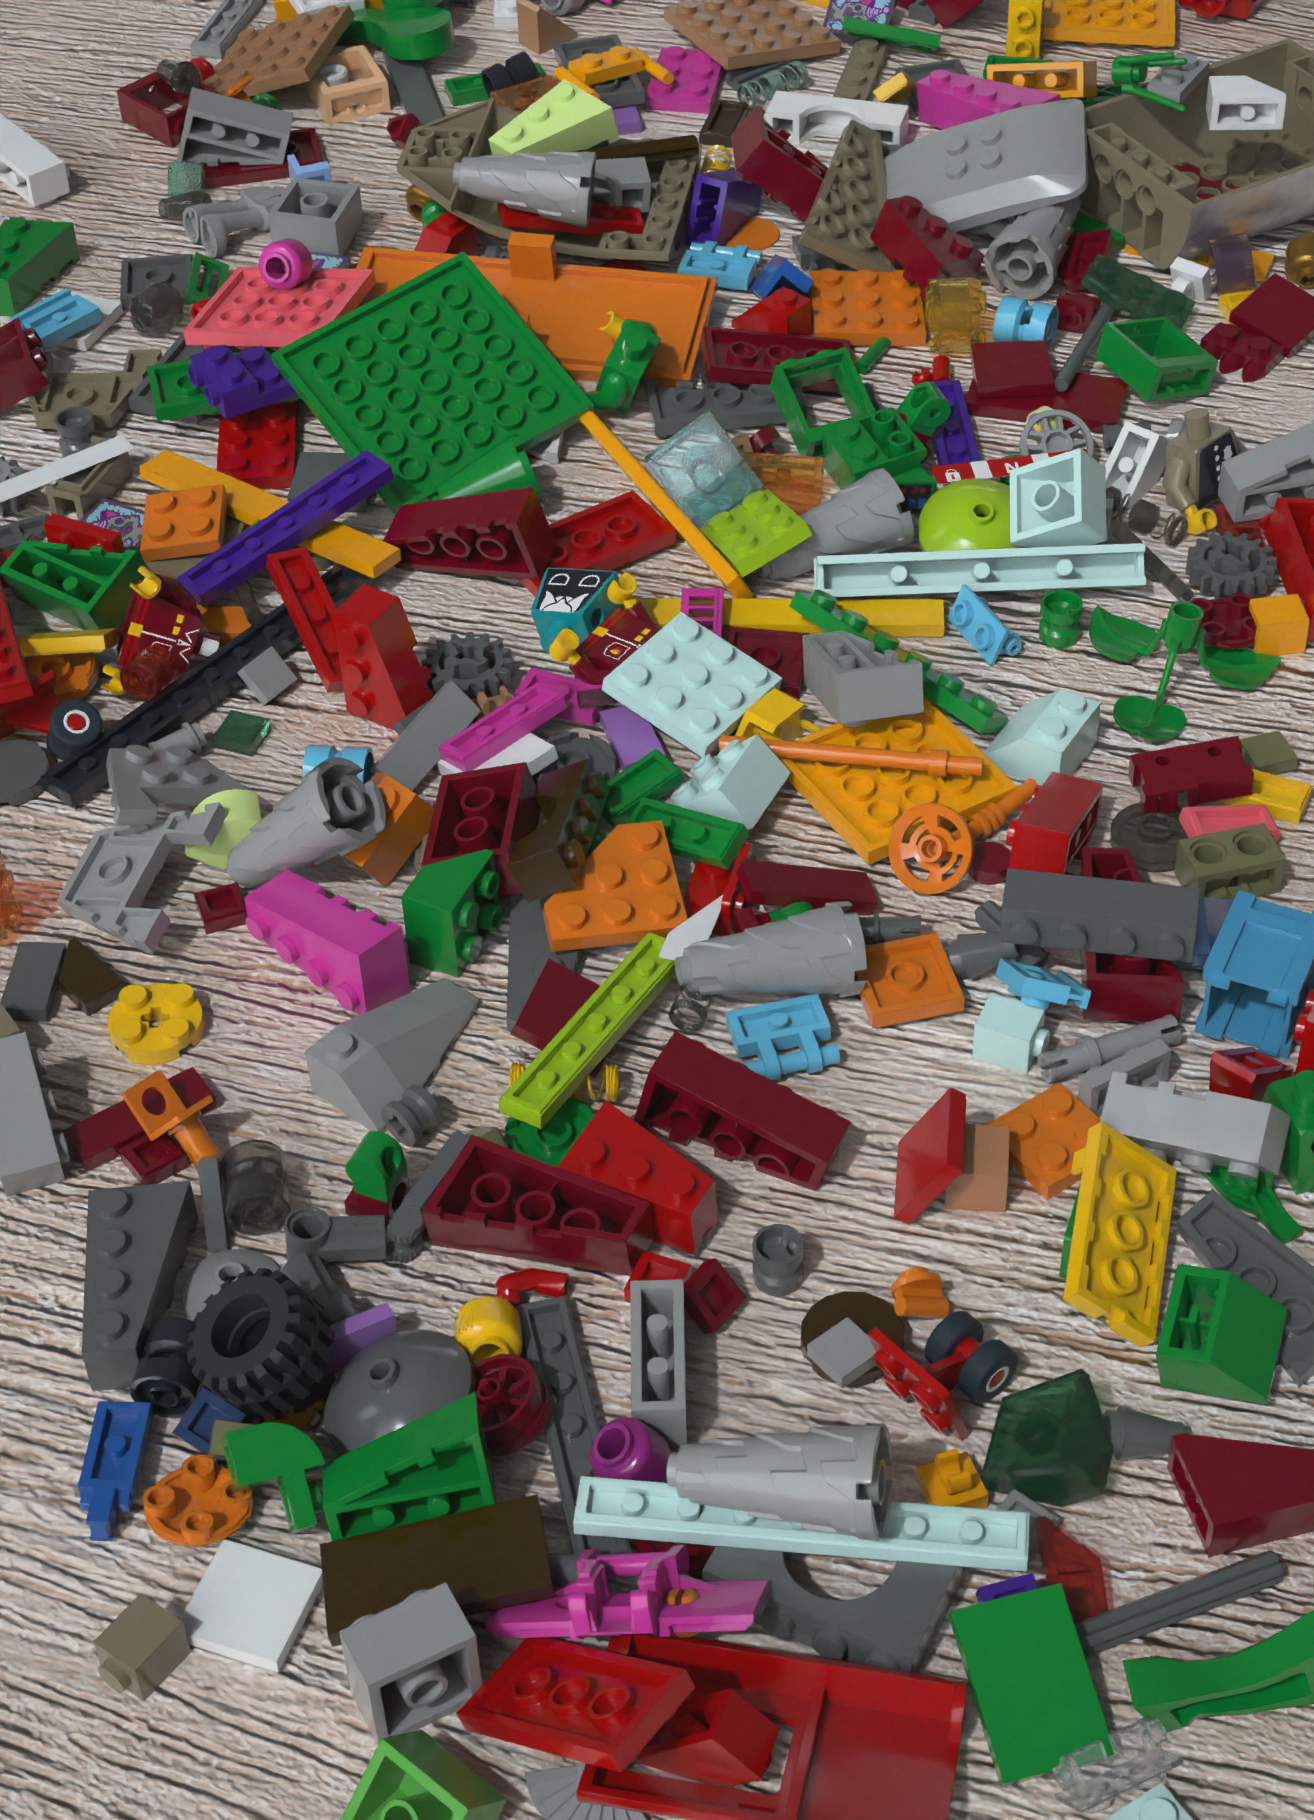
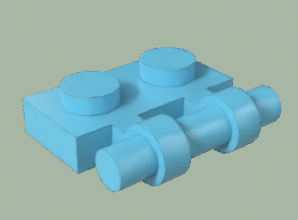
[677,240,763,291]
[726,994,840,1081]

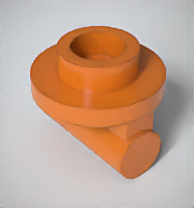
[890,1267,949,1319]

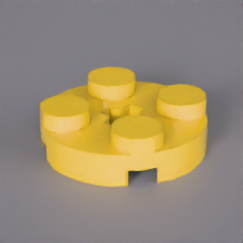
[108,983,205,1065]

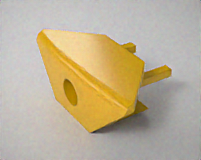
[735,688,821,741]

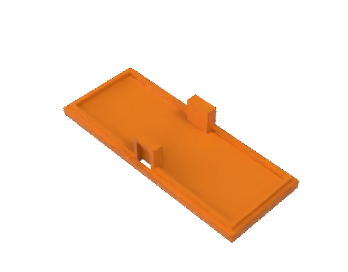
[356,232,718,387]

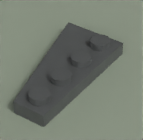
[645,380,807,436]
[506,893,585,1032]
[1177,1189,1314,1388]

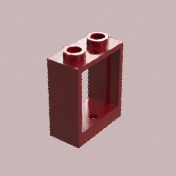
[117,65,219,148]
[0,317,50,413]

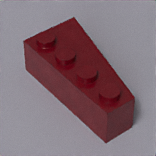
[383,487,556,580]
[1079,847,1185,1023]
[634,1031,851,1191]
[421,1135,656,1276]

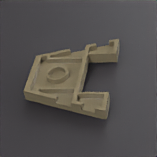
[28,349,162,430]

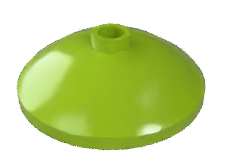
[918,478,1030,552]

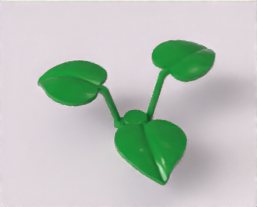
[1089,601,1282,741]

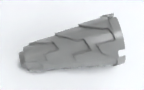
[453,151,596,227]
[985,196,1082,300]
[757,468,914,580]
[227,757,386,887]
[675,901,867,997]
[667,1423,892,1541]

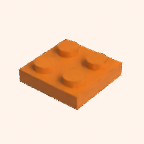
[140,484,228,562]
[854,932,965,1029]
[986,1082,1100,1200]

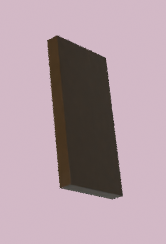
[320,1495,555,1647]

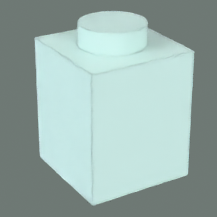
[972,993,1050,1074]

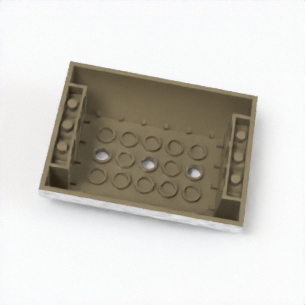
[1079,38,1314,270]

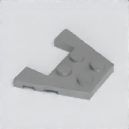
[106,745,274,825]
[56,803,228,954]

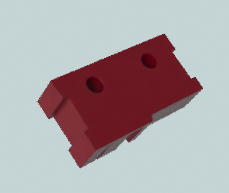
[1129,736,1254,817]

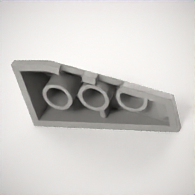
[305,978,479,1133]

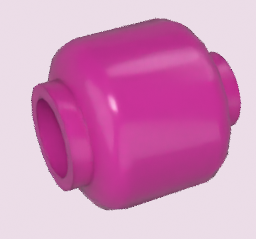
[258,238,313,290]

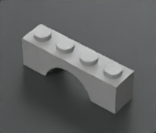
[591,157,651,213]

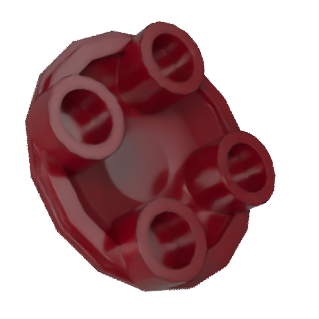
[1189,593,1257,649]

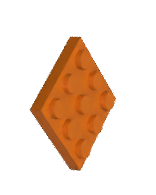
[809,269,926,347]

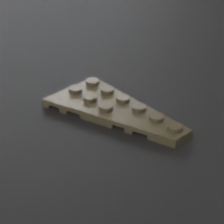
[798,119,896,272]

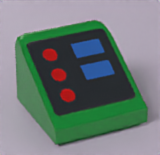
[893,466,937,514]

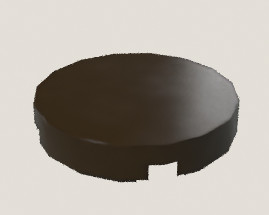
[801,1291,905,1386]

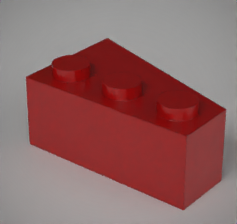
[1006,772,1104,875]
[557,1100,719,1256]

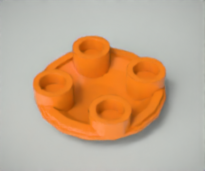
[142,1454,254,1546]

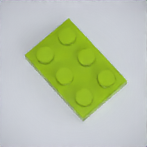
[699,489,813,578]

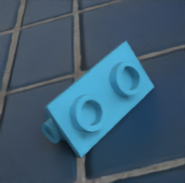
[948,584,1022,666]

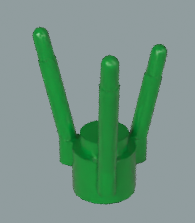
[1111,52,1187,112]

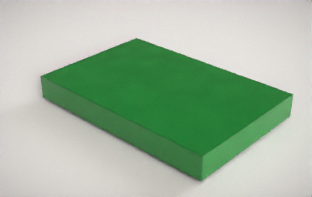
[948,1583,1116,1787]

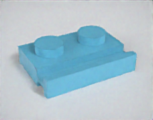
[8,288,102,351]
[995,958,1091,1010]

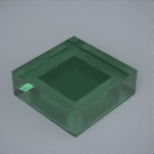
[168,162,205,199]
[212,710,272,757]

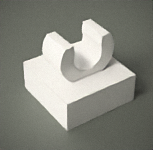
[1170,256,1213,308]

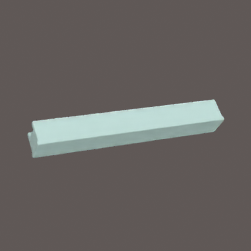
[813,543,1146,599]

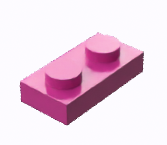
[514,668,610,726]

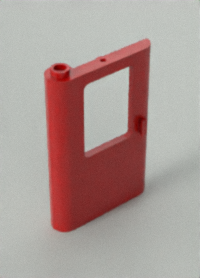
[577,1634,968,1820]

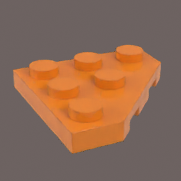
[543,820,688,952]

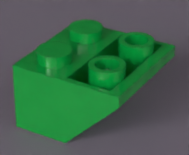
[821,407,927,490]
[401,849,503,978]
[1156,1264,1288,1405]

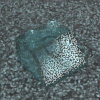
[644,410,764,531]

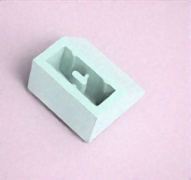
[671,734,791,830]

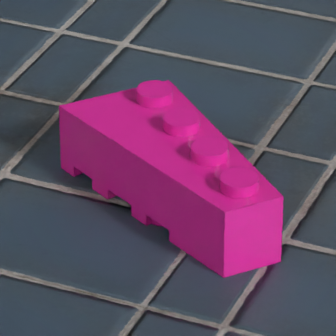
[916,70,1060,129]
[244,870,410,1015]

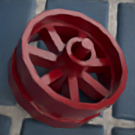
[473,1354,552,1457]

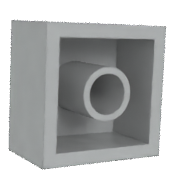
[268,177,364,255]
[339,1582,482,1745]

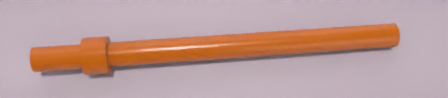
[719,735,984,777]

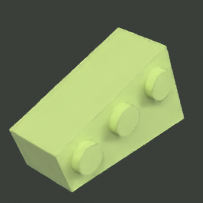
[488,79,620,155]

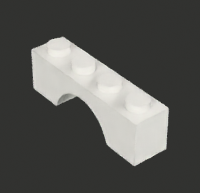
[766,90,909,145]

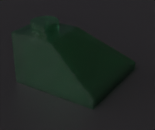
[980,1369,1114,1507]

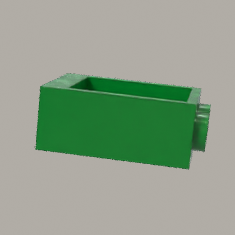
[1096,317,1219,402]
[770,347,876,463]

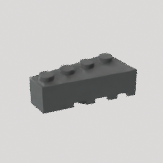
[82,1180,198,1391]

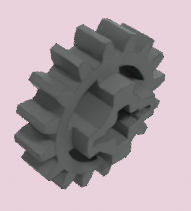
[1185,531,1277,599]
[422,632,514,699]

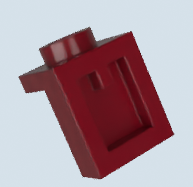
[1056,293,1102,334]

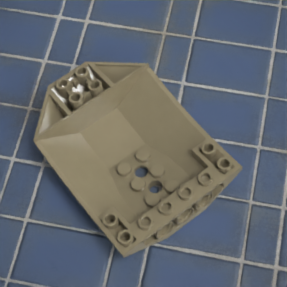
[396,97,702,262]

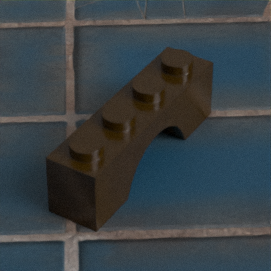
[507,758,609,902]

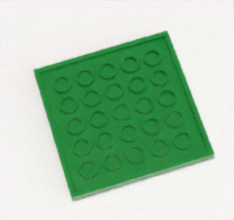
[271,252,594,515]

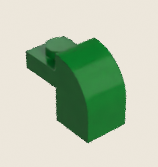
[221,1422,325,1535]

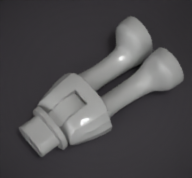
[182,186,285,258]

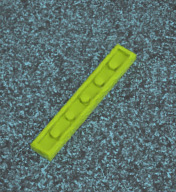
[499,932,676,1129]

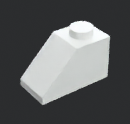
[1206,76,1286,130]
[1105,421,1168,510]

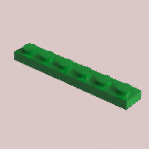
[789,589,1008,734]

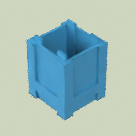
[1195,890,1314,1060]

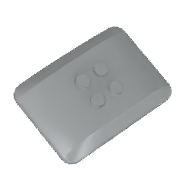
[884,98,1088,232]

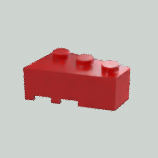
[333,584,433,731]

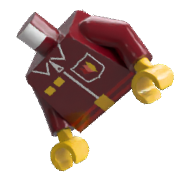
[100,566,220,696]
[549,572,660,685]

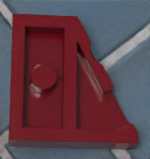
[1057,229,1114,292]

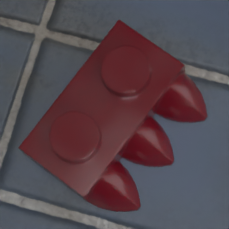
[1200,322,1286,383]

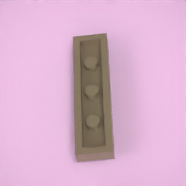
[832,38,888,101]

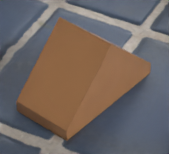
[516,0,578,55]

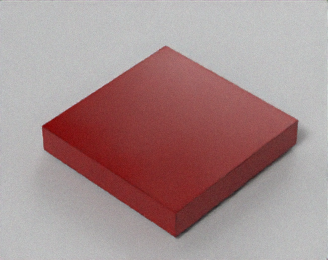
[894,1087,966,1225]

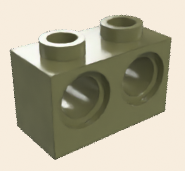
[1174,823,1286,900]

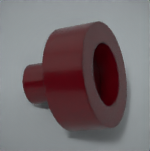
[749,423,781,465]

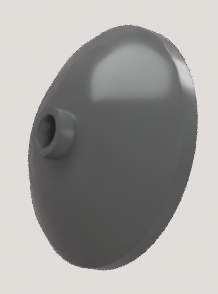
[323,1329,475,1456]

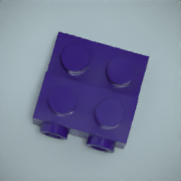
[188,345,296,419]

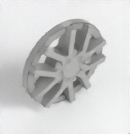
[1019,409,1094,457]

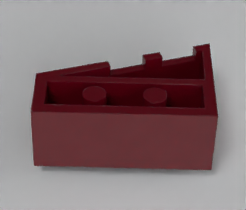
[870,195,985,302]

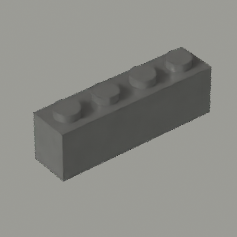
[999,868,1200,963]

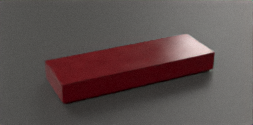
[736,860,878,915]
[63,1067,218,1171]

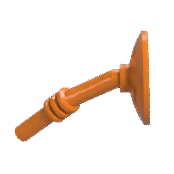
[888,778,1038,894]

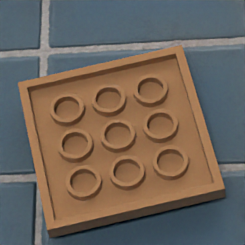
[663,0,842,70]
[202,5,355,97]

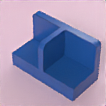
[749,254,814,299]

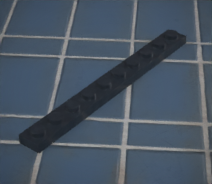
[40,563,373,808]

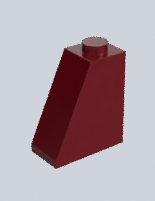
[1167,1433,1314,1558]

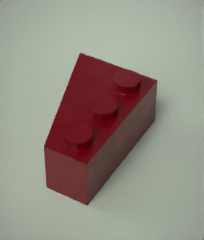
[731,105,828,222]

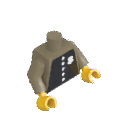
[1162,408,1248,535]

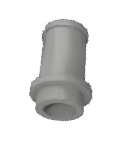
[148,722,207,755]

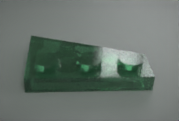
[1081,254,1196,330]

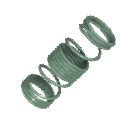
[737,60,808,110]

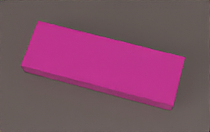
[438,682,567,772]

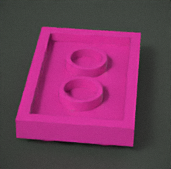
[644,46,725,114]

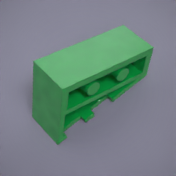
[0,218,80,316]
[0,540,149,630]
[323,1392,497,1541]

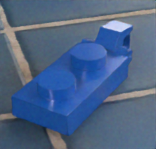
[78,1401,154,1541]

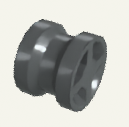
[381,1084,443,1147]

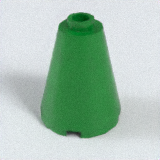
[431,433,546,509]

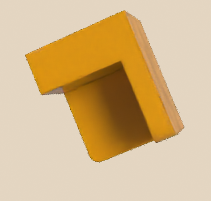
[1249,594,1310,656]

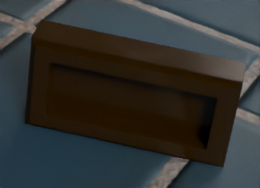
[699,99,748,148]

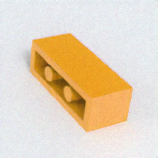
[987,61,1097,98]

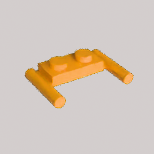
[554,46,674,99]

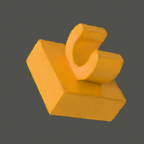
[916,1448,989,1509]

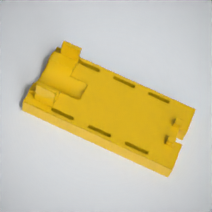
[1063,1121,1177,1348]

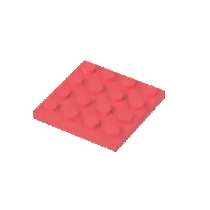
[183,267,376,351]

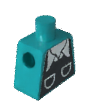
[531,568,625,653]

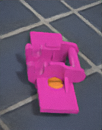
[485,1545,770,1640]

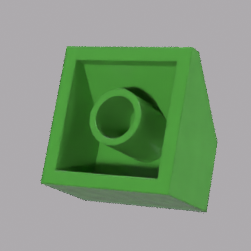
[341,1730,507,1820]

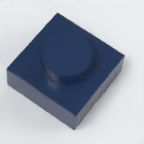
[172,1387,250,1464]

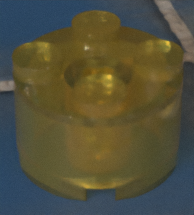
[925,277,987,355]

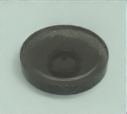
[1110,802,1188,873]

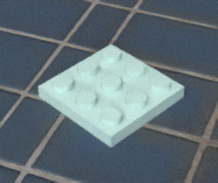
[602,612,782,757]

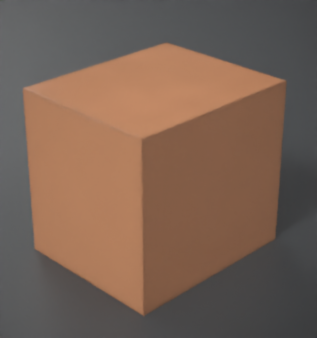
[945,1124,1010,1212]

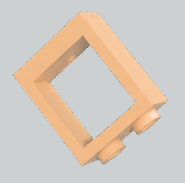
[304,45,391,125]

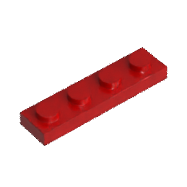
[497,203,645,237]
[266,547,344,693]

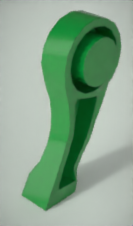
[338,7,455,60]
[1122,1610,1314,1733]

